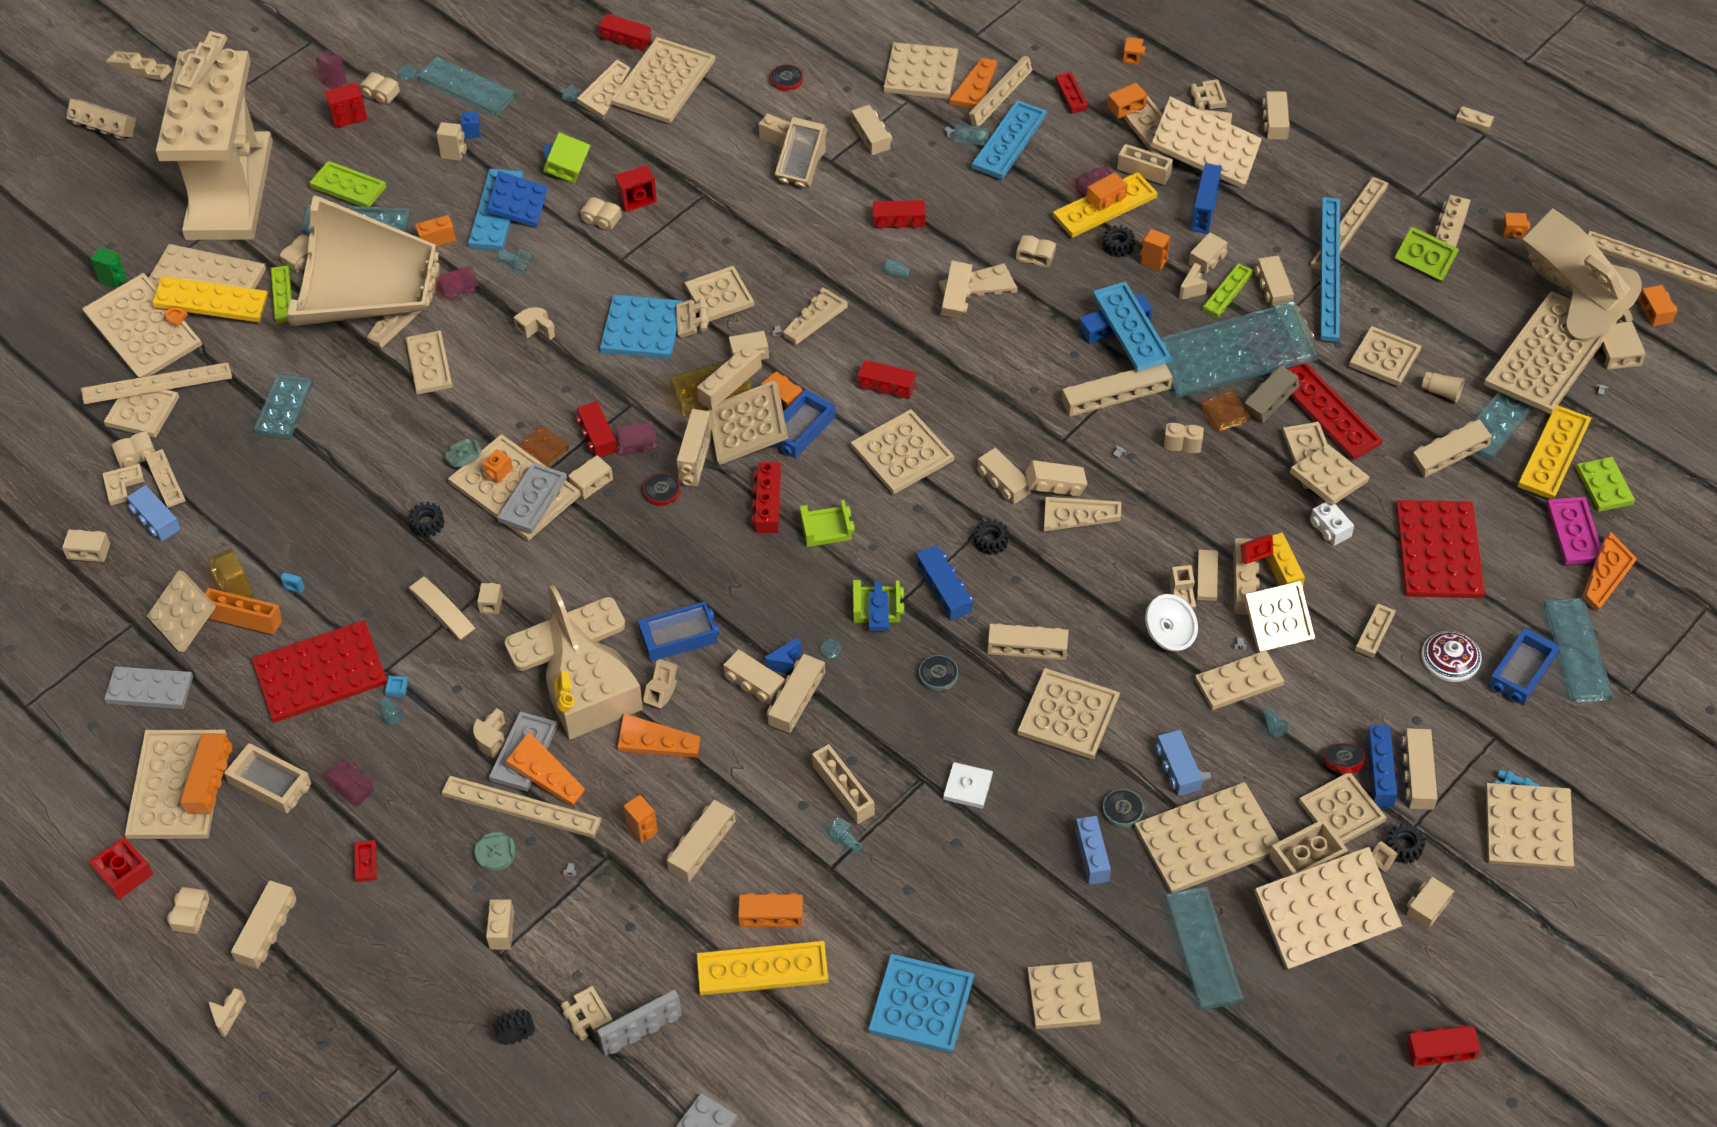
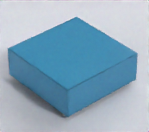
[281,572,304,593]
[385,676,409,697]

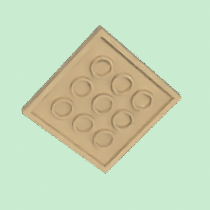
[884,42,958,99]
[709,380,788,465]
[851,409,954,495]
[1018,668,1120,760]
[1486,783,1574,869]

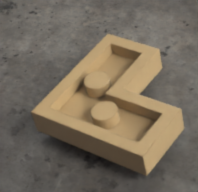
[102,463,145,506]

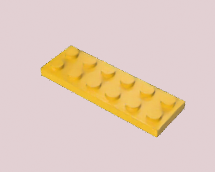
[1053,172,1158,238]
[153,276,268,322]
[1518,406,1591,499]
[697,941,828,995]

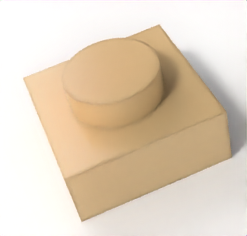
[1372,841,1398,872]

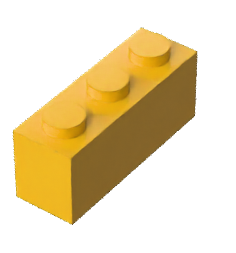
[1265,533,1305,588]

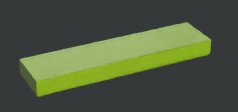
[1202,263,1253,318]
[271,265,292,324]

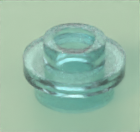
[821,639,841,658]

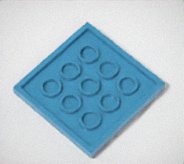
[600,294,683,359]
[869,954,974,1054]

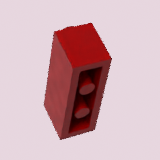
[598,13,652,51]
[873,200,925,228]
[858,360,916,400]
[575,401,617,457]
[1406,1025,1481,1067]

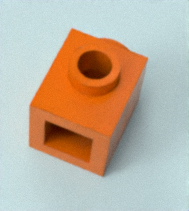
[1123,37,1145,65]
[1502,213,1530,238]
[482,449,513,483]

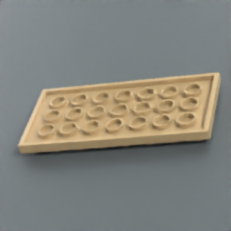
[1484,291,1617,414]

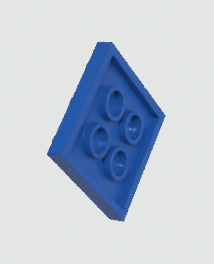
[486,171,548,228]

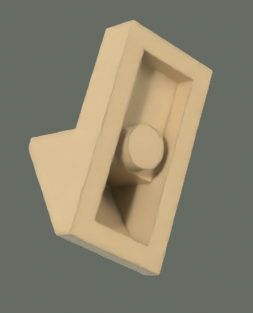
[1179,263,1207,300]
[209,988,246,1037]

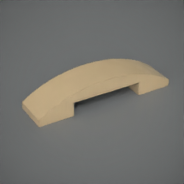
[145,449,186,508]

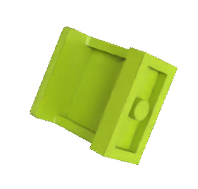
[543,132,590,184]
[800,500,855,547]
[853,580,904,623]

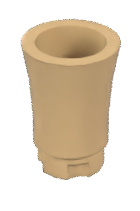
[1422,372,1465,403]

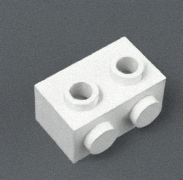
[1310,502,1354,546]

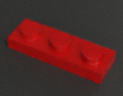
[1055,72,1088,113]

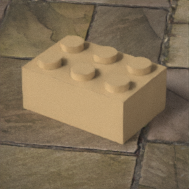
[1269,819,1348,878]

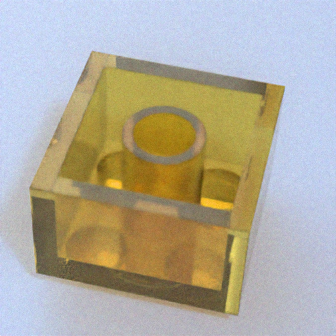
[209,548,254,598]

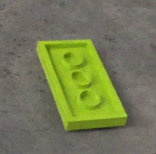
[310,161,387,209]

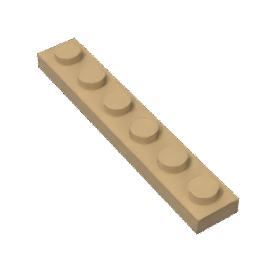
[969,56,1032,128]

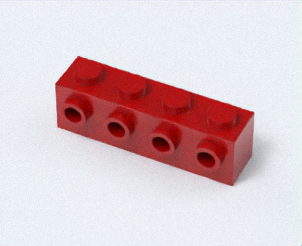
[752,462,781,533]

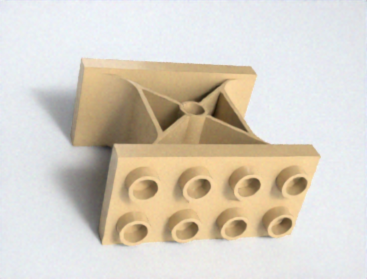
[156,49,273,240]

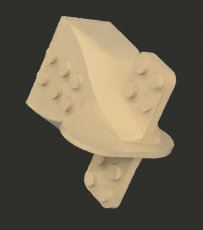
[1523,208,1642,340]
[505,585,643,740]

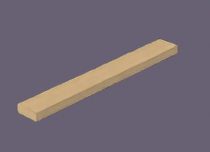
[1310,177,1388,271]
[1588,231,1717,294]
[81,363,232,404]
[442,776,601,838]

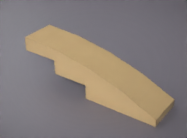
[175,31,227,89]
[106,51,172,80]
[409,576,475,642]

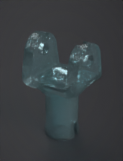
[498,248,533,273]
[829,818,864,855]

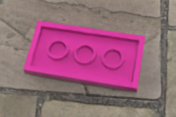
[1547,497,1601,565]

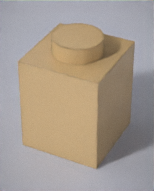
[478,583,503,614]

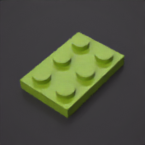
[1395,226,1460,281]
[1576,457,1635,512]

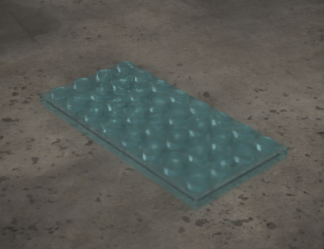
[1160,301,1318,398]

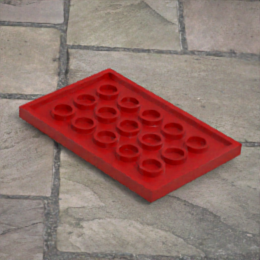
[1396,500,1485,599]
[252,620,387,723]

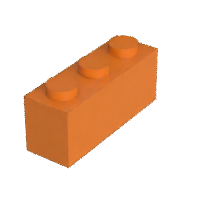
[739,893,803,927]

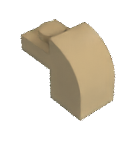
[514,307,555,340]
[1170,565,1196,610]
[643,659,678,708]
[473,708,505,758]

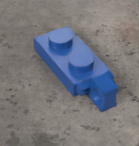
[869,581,889,631]

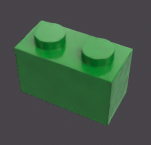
[91,247,127,289]

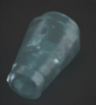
[884,258,911,278]
[379,697,403,725]
[1263,707,1288,737]

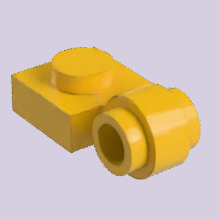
[554,671,575,712]

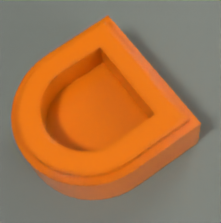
[165,307,188,328]

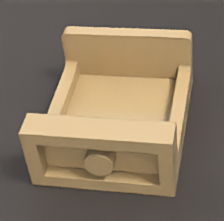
[1601,322,1646,370]

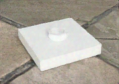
[943,762,993,809]

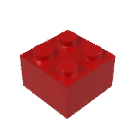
[324,82,368,129]
[615,165,657,213]
[89,837,154,900]

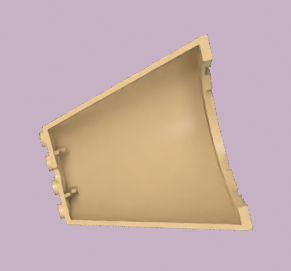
[287,196,439,326]

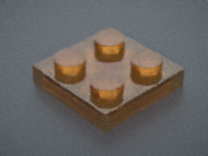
[1201,390,1251,432]
[518,425,569,467]

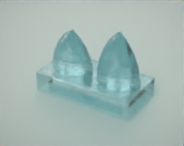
[954,124,990,145]

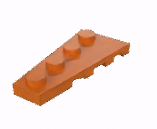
[949,58,997,109]
[1582,532,1637,611]
[618,714,701,758]
[505,732,585,807]

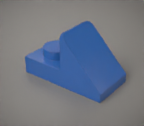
[765,638,802,674]

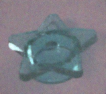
[397,65,418,81]
[560,84,582,101]

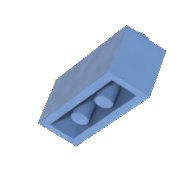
[127,485,181,541]
[1155,730,1203,796]
[1075,816,1111,885]

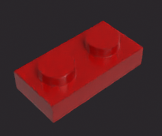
[1240,534,1273,564]
[355,840,377,882]

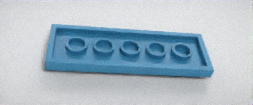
[972,100,1047,180]
[468,169,524,251]
[1093,281,1171,372]

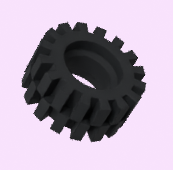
[1102,225,1135,258]
[408,502,445,538]
[974,519,1009,555]
[1386,823,1425,864]
[493,1009,535,1045]

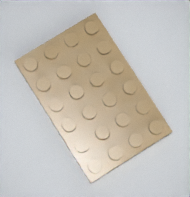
[611,37,715,124]
[1150,97,1262,189]
[148,244,266,289]
[82,273,202,378]
[448,434,581,541]
[125,730,227,839]
[1134,782,1280,894]
[1254,847,1402,970]

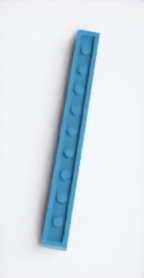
[1320,197,1340,342]

